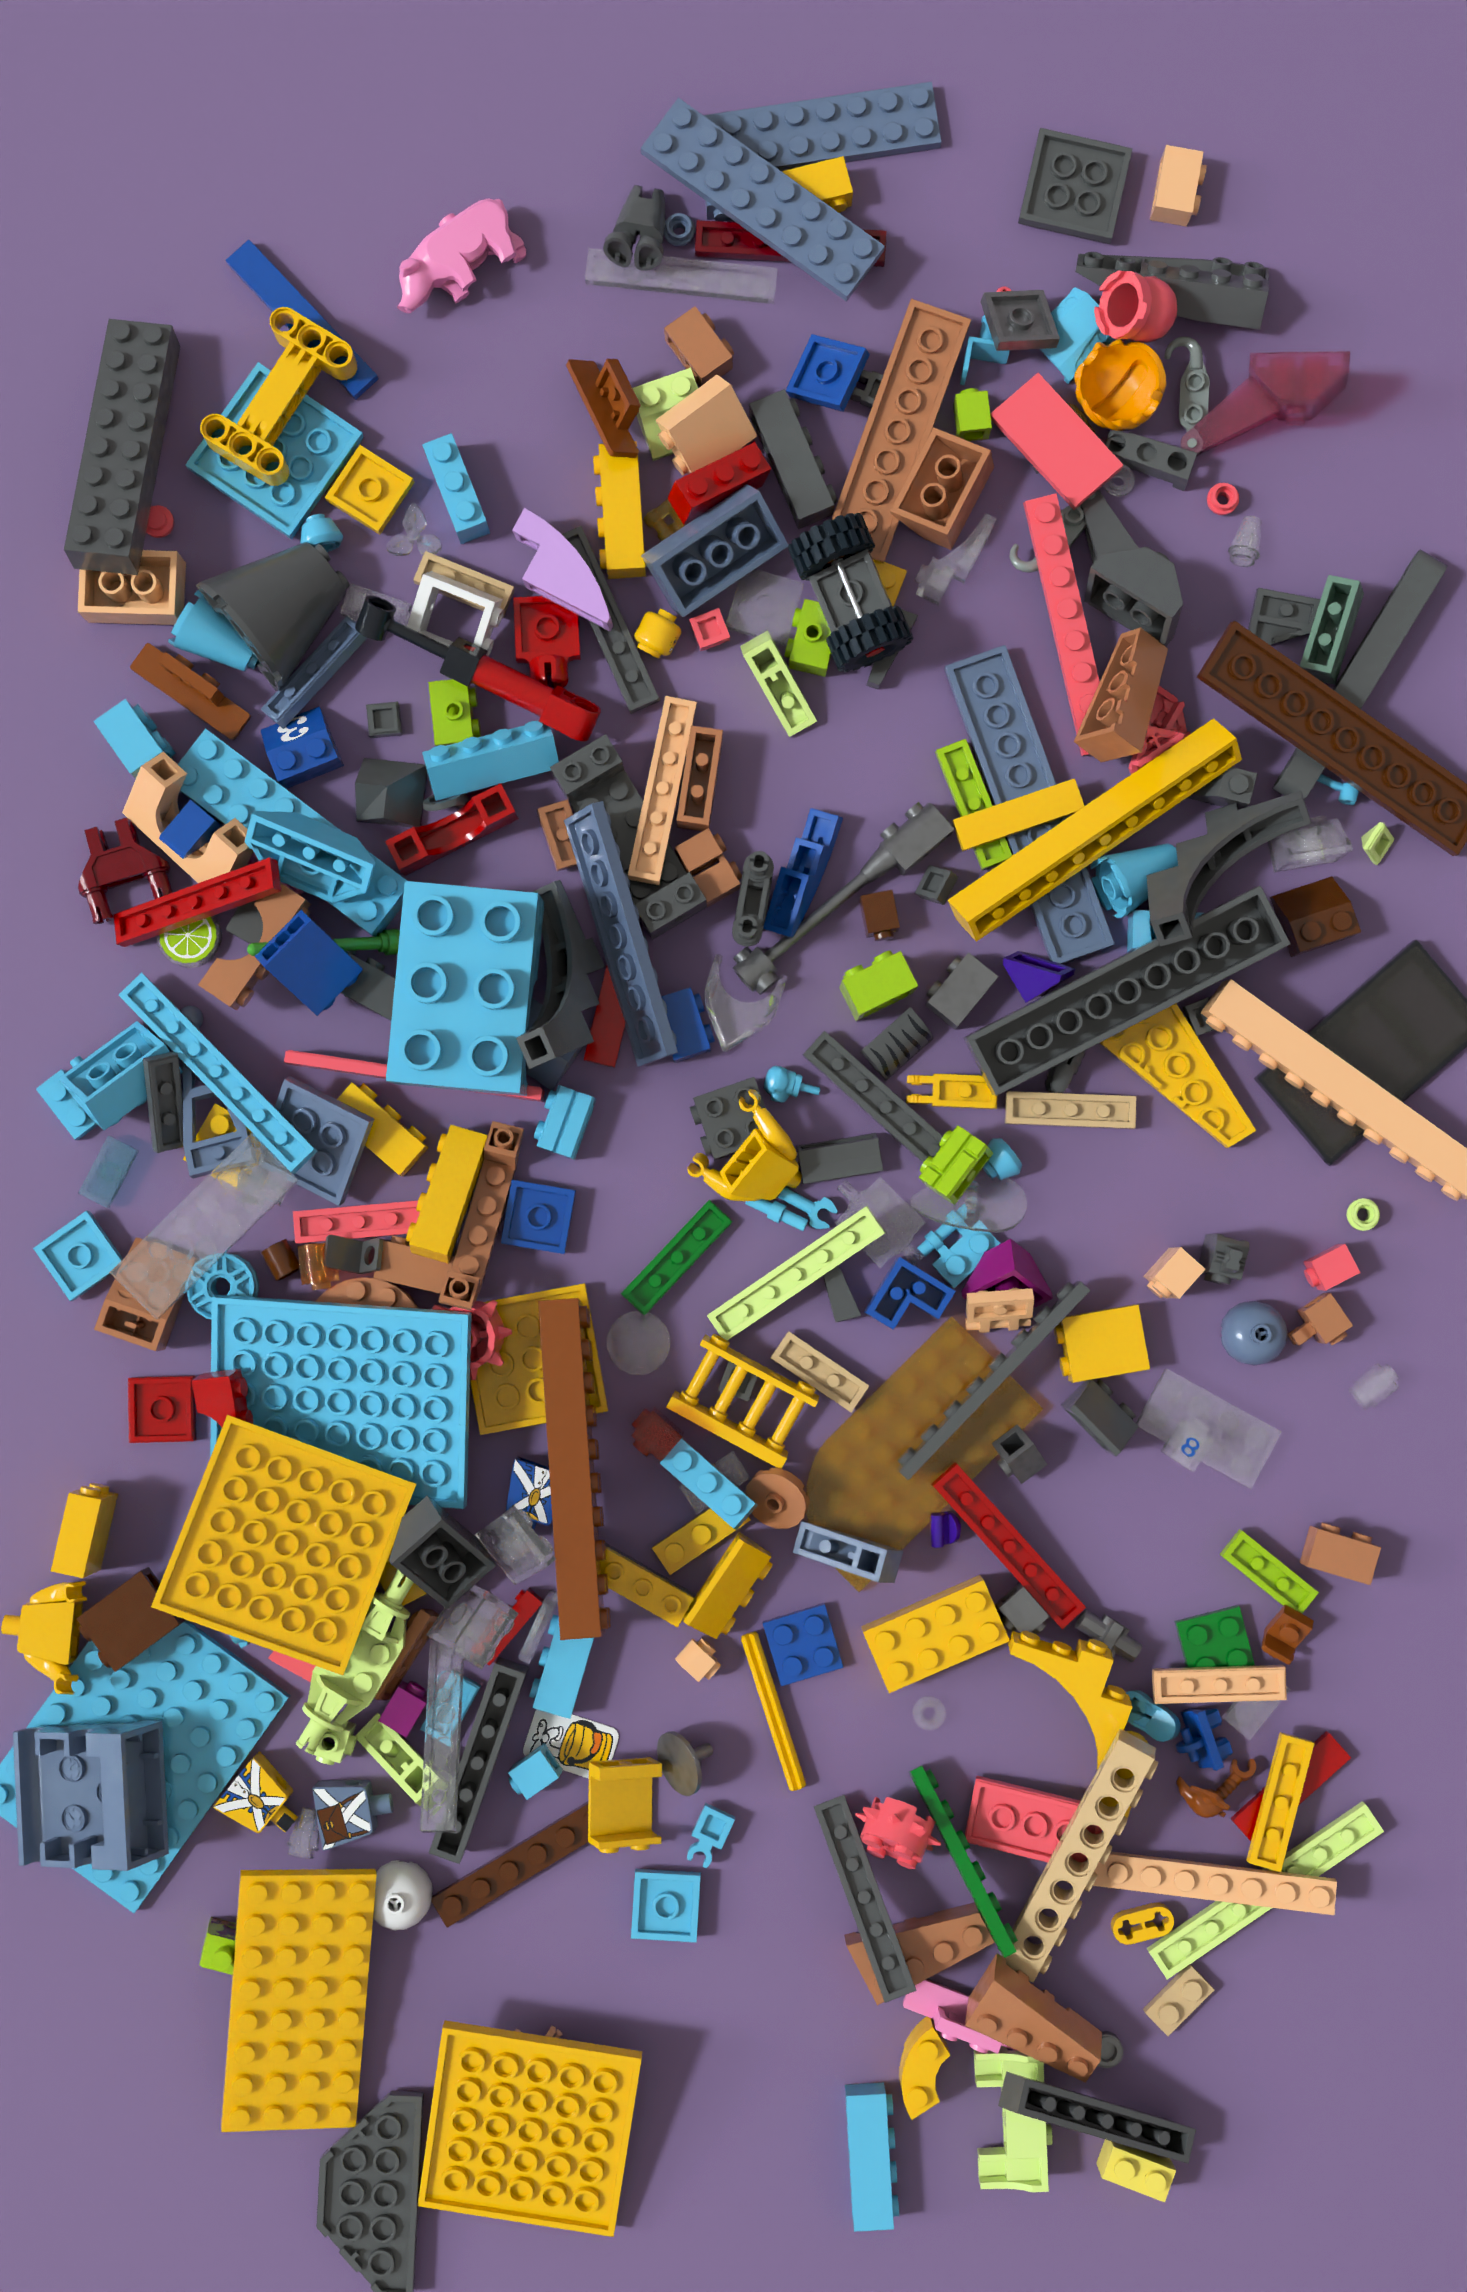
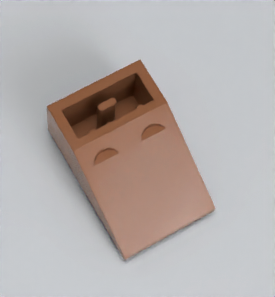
[94,1237,198,1351]

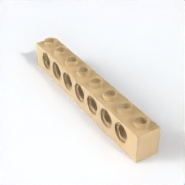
[1000,1729,1158,1983]

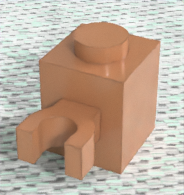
[1288,1293,1353,1346]

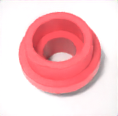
[1207,483,1239,515]

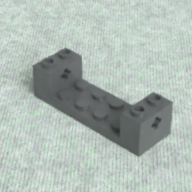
[550,734,707,940]

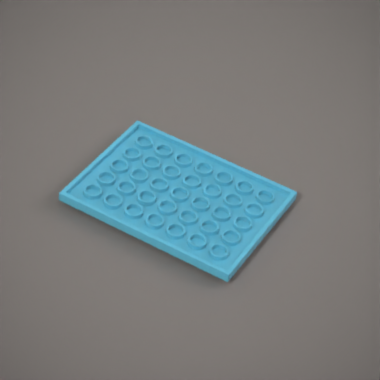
[210,1295,472,1509]
[0,1620,291,1913]

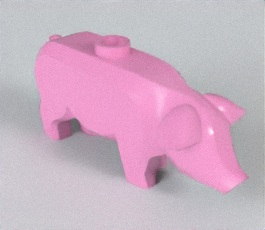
[397,198,526,313]

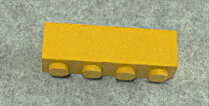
[593,441,646,579]
[406,1124,488,1264]

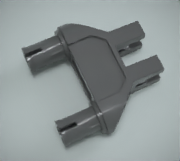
[732,851,774,947]

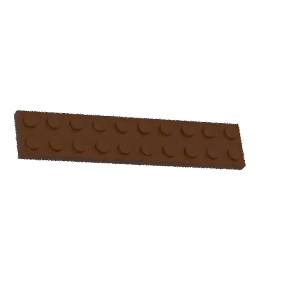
[1196,621,1467,856]

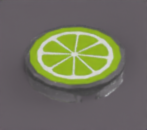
[156,915,222,968]

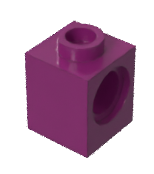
[378,1681,431,1737]

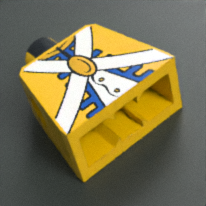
[213,1751,298,1833]

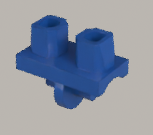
[1175,1708,1233,1771]

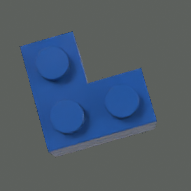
[864,1257,956,1330]

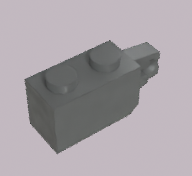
[1199,1234,1249,1285]

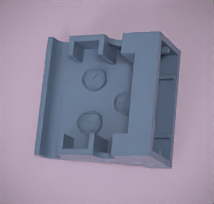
[13,1720,169,1871]

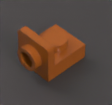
[1261,1605,1314,1665]

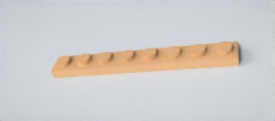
[1067,1852,1337,1915]

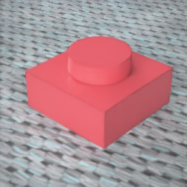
[689,608,730,651]

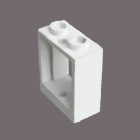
[407,571,504,656]

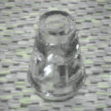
[1228,516,1262,567]
[286,1807,320,1859]

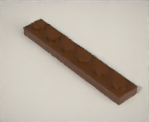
[431,1801,588,1928]

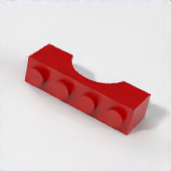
[385,783,519,876]
[192,1369,253,1427]

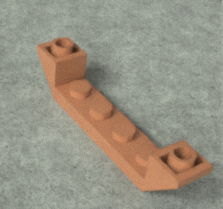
[439,1121,524,1311]

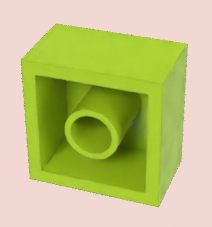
[839,950,918,1022]

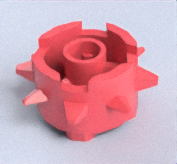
[432,1300,512,1380]
[855,1797,941,1869]

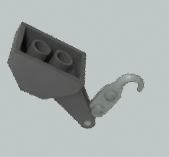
[1010,490,1183,647]

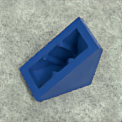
[159,799,223,859]

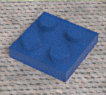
[786,334,870,412]
[501,1180,576,1254]
[762,1603,844,1686]

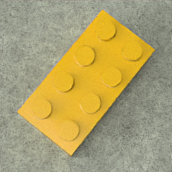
[861,1575,1010,1693]

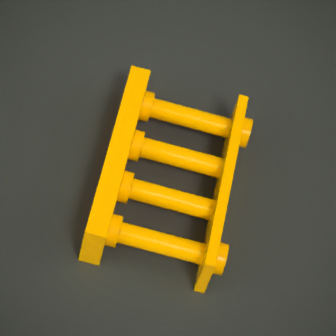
[666,1334,819,1469]

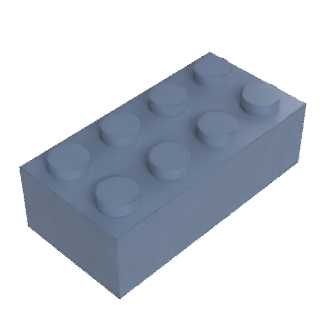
[641,484,789,617]

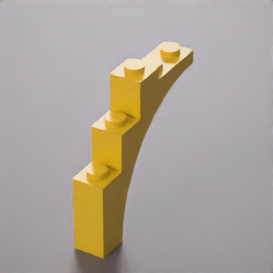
[1008,1631,1148,1818]

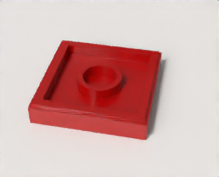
[128,1376,196,1443]

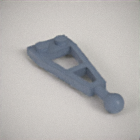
[180,1006,256,1179]

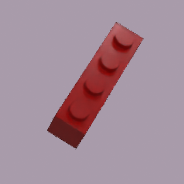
[474,1588,544,1666]

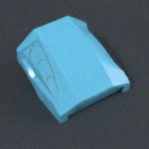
[1039,287,1114,384]

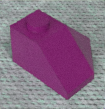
[961,1239,1053,1308]

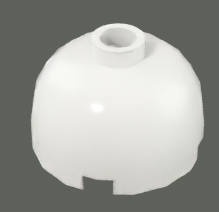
[373,1860,433,1930]

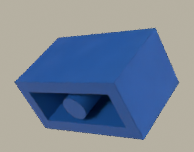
[661,987,715,1063]

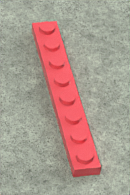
[1023,493,1100,756]

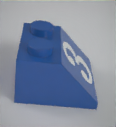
[261,706,344,789]

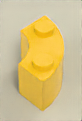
[899,2016,950,2120]

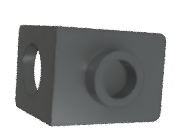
[323,1235,384,1274]

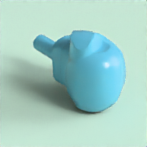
[764,1066,820,1103]

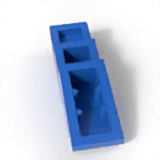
[763,808,843,938]

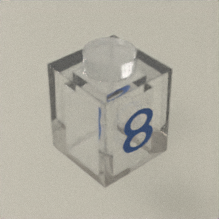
[1160,1418,1215,1472]

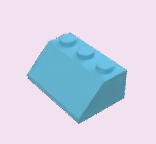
[58,1021,183,1130]

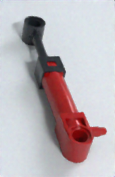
[355,596,601,741]

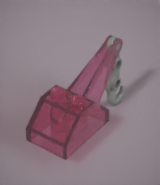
[1164,336,1350,457]

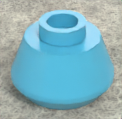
[300,514,343,552]
[982,1138,1022,1180]

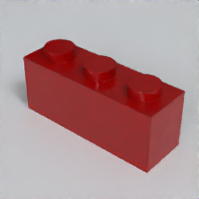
[667,442,771,525]

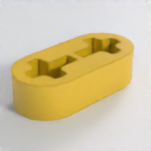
[1111,1902,1174,1945]

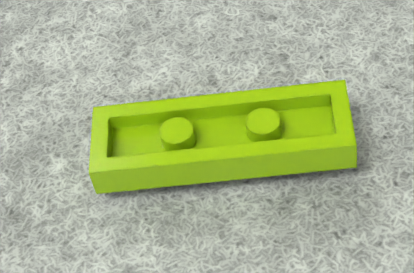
[1219,1529,1319,1614]

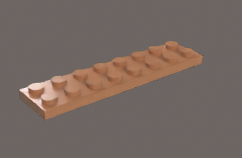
[832,299,971,563]

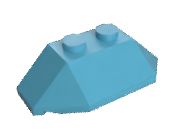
[245,811,376,903]

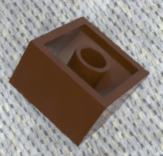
[1270,876,1361,957]

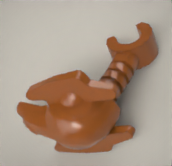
[1176,1759,1256,1818]

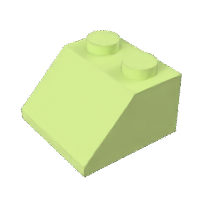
[632,368,698,461]

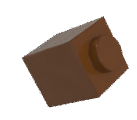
[859,890,900,941]

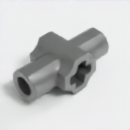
[1075,1609,1142,1662]

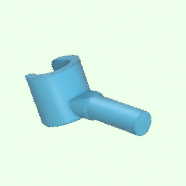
[1317,774,1359,805]

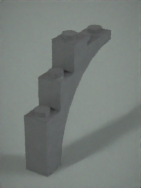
[1146,791,1311,947]
[516,880,605,1069]

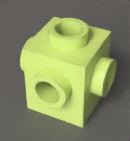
[308,1714,357,1765]

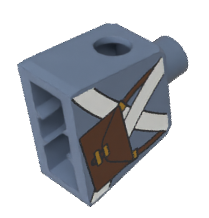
[312,1780,394,1851]

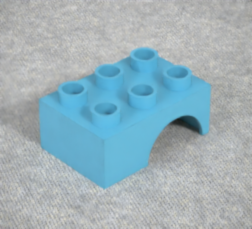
[386,881,544,1096]

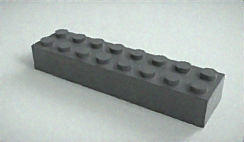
[64,319,180,575]

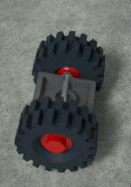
[788,513,913,672]

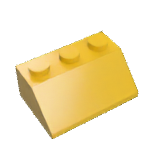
[683,1532,773,1639]

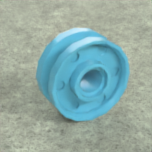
[186,1253,260,1320]

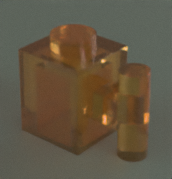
[297,1243,340,1290]

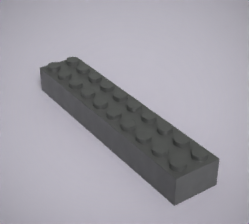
[963,886,1290,1096]

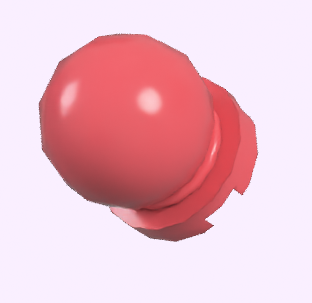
[1094,271,1177,343]

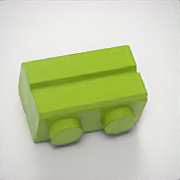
[919,1125,993,1205]

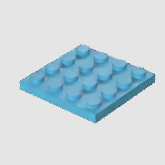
[185,362,364,540]

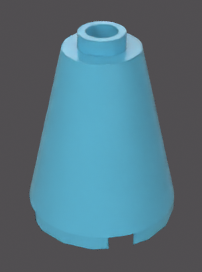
[168,590,259,672]
[1091,843,1178,918]

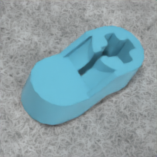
[1126,1690,1181,1742]

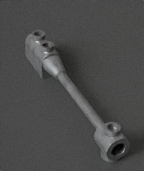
[733,802,954,995]

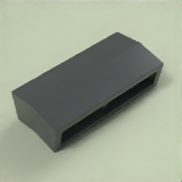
[797,1133,883,1185]

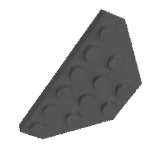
[316,2091,424,2292]

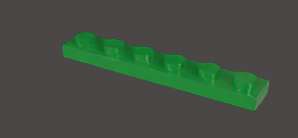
[909,1765,1018,1958]

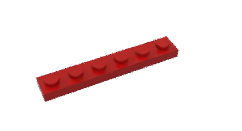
[113,857,281,947]
[931,1462,1086,1629]

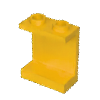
[588,1757,662,1853]

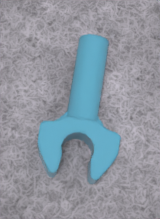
[778,1187,838,1229]

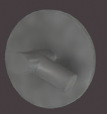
[657,1731,713,1796]

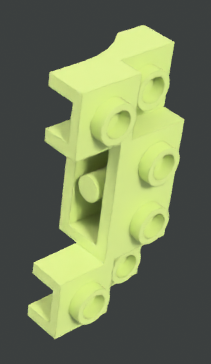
[974,2046,1053,2192]

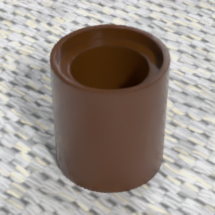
[261,1239,302,1281]

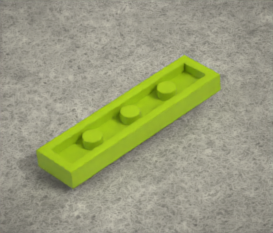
[935,739,1012,870]

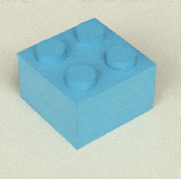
[93,699,176,778]

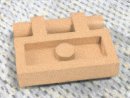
[965,1288,1034,1333]

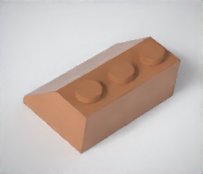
[890,427,994,550]

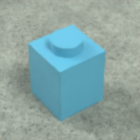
[508,1743,563,1800]

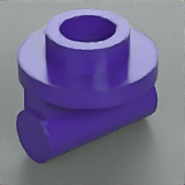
[931,1511,961,1548]

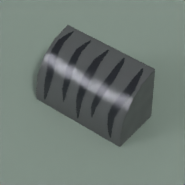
[860,1007,933,1081]

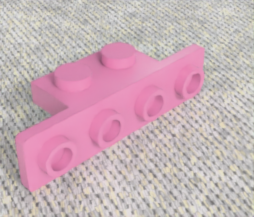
[903,1979,1015,2054]

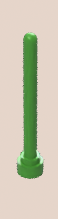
[247,929,400,956]

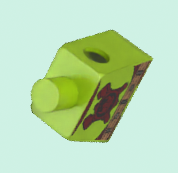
[199,1917,236,1975]

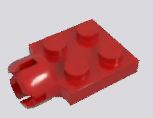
[513,596,581,689]

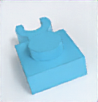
[687,1803,735,1868]

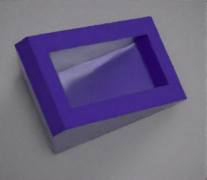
[1002,951,1075,1003]

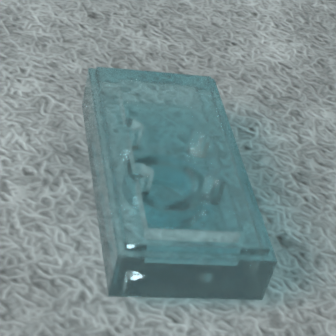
[78,1136,139,1208]

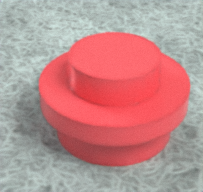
[146,505,174,538]

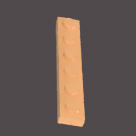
[628,696,697,885]

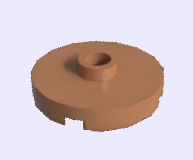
[745,1468,810,1529]

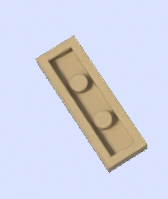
[413,551,515,619]
[770,1331,869,1413]

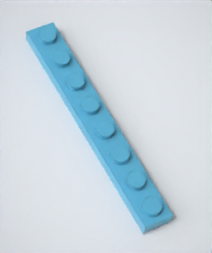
[119,972,318,1174]

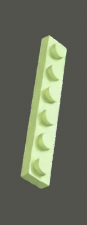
[707,1206,886,1341]

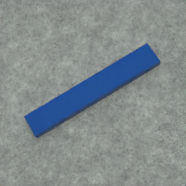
[226,239,379,400]

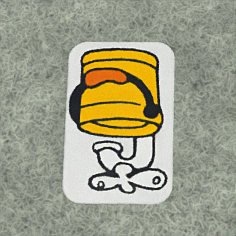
[523,1710,619,1779]

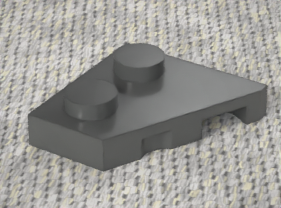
[1248,588,1321,645]

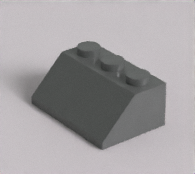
[389,1496,496,1609]

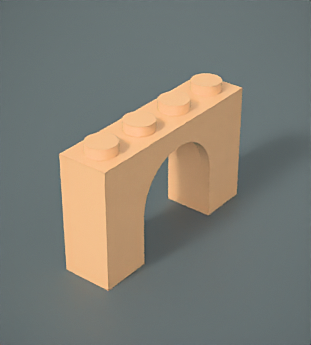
[122,751,253,883]

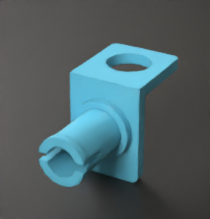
[960,315,1010,385]

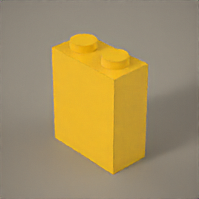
[1054,1304,1150,1383]
[51,1483,118,1578]

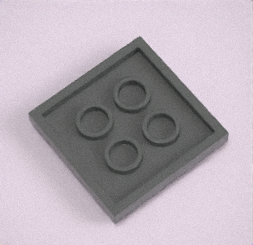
[1018,128,1133,244]

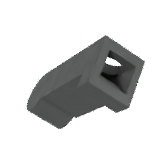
[1105,430,1197,491]

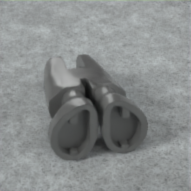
[603,185,666,271]

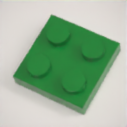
[1174,1605,1255,1668]

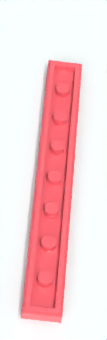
[284,1050,545,1102]

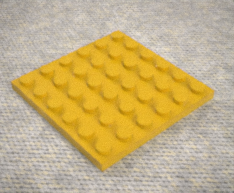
[151,1415,416,1675]
[418,2020,643,2237]

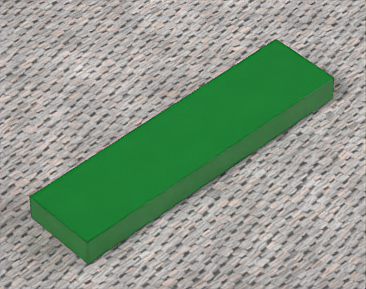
[621,1199,733,1316]

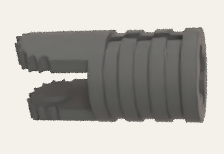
[1044,1049,1087,1093]

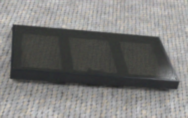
[1254,940,1467,1166]

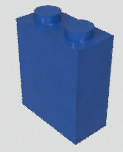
[255,910,363,1016]

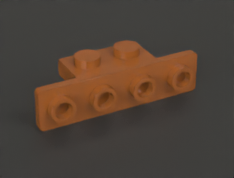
[566,358,641,458]
[130,643,251,741]

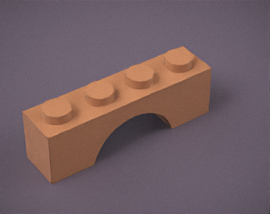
[198,882,311,1010]

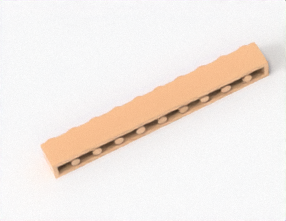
[1201,979,1467,1201]

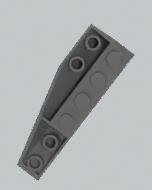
[1075,252,1269,329]

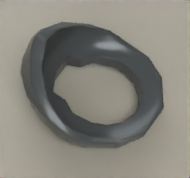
[423,793,469,811]

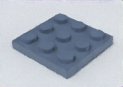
[256,1076,374,1206]

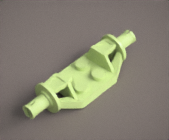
[296,1569,414,1754]

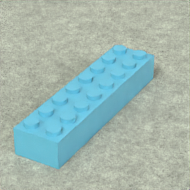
[178,728,407,937]

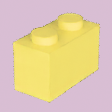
[1096,2139,1176,2202]

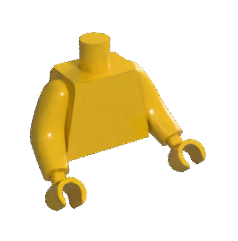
[687,1089,802,1201]
[1,1581,87,1695]

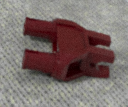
[78,817,172,924]

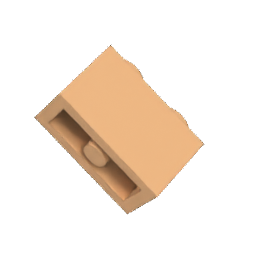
[1150,145,1207,227]
[1143,1247,1206,1299]

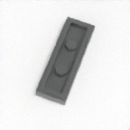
[143,1052,183,1153]

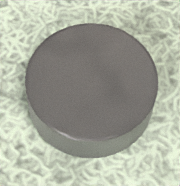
[1098,2031,1123,2068]

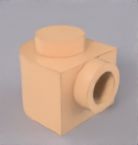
[675,1638,721,1682]

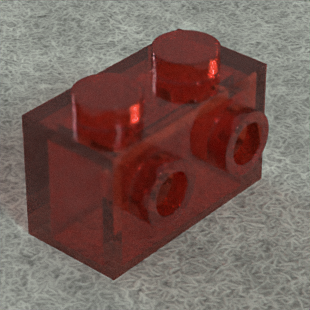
[631,1407,684,1462]

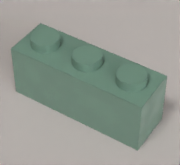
[1300,575,1364,685]

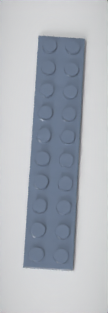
[944,645,1115,964]

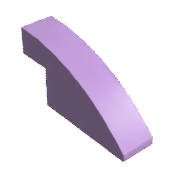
[512,508,613,631]

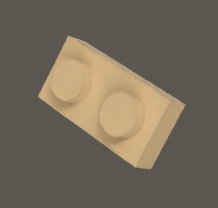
[1143,1964,1214,2036]

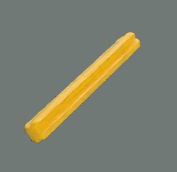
[741,1631,806,1791]

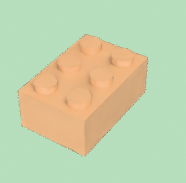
[78,550,186,625]

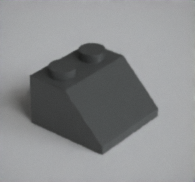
[1061,1379,1139,1456]

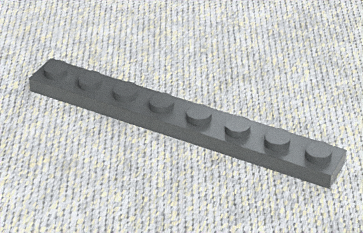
[897,1281,1090,1480]

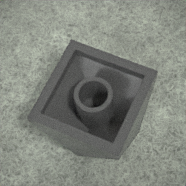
[355,758,427,828]

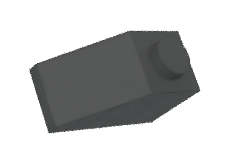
[1187,767,1257,809]

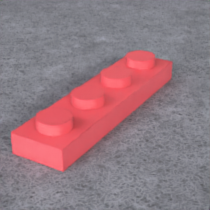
[293,1200,420,1244]

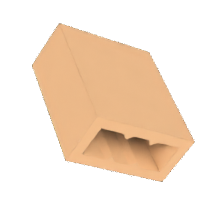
[655,375,757,476]

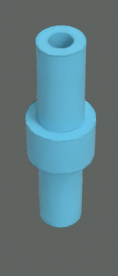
[745,1199,809,1231]

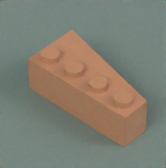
[1074,627,1168,763]
[844,1902,995,2006]
[965,1953,1102,2083]

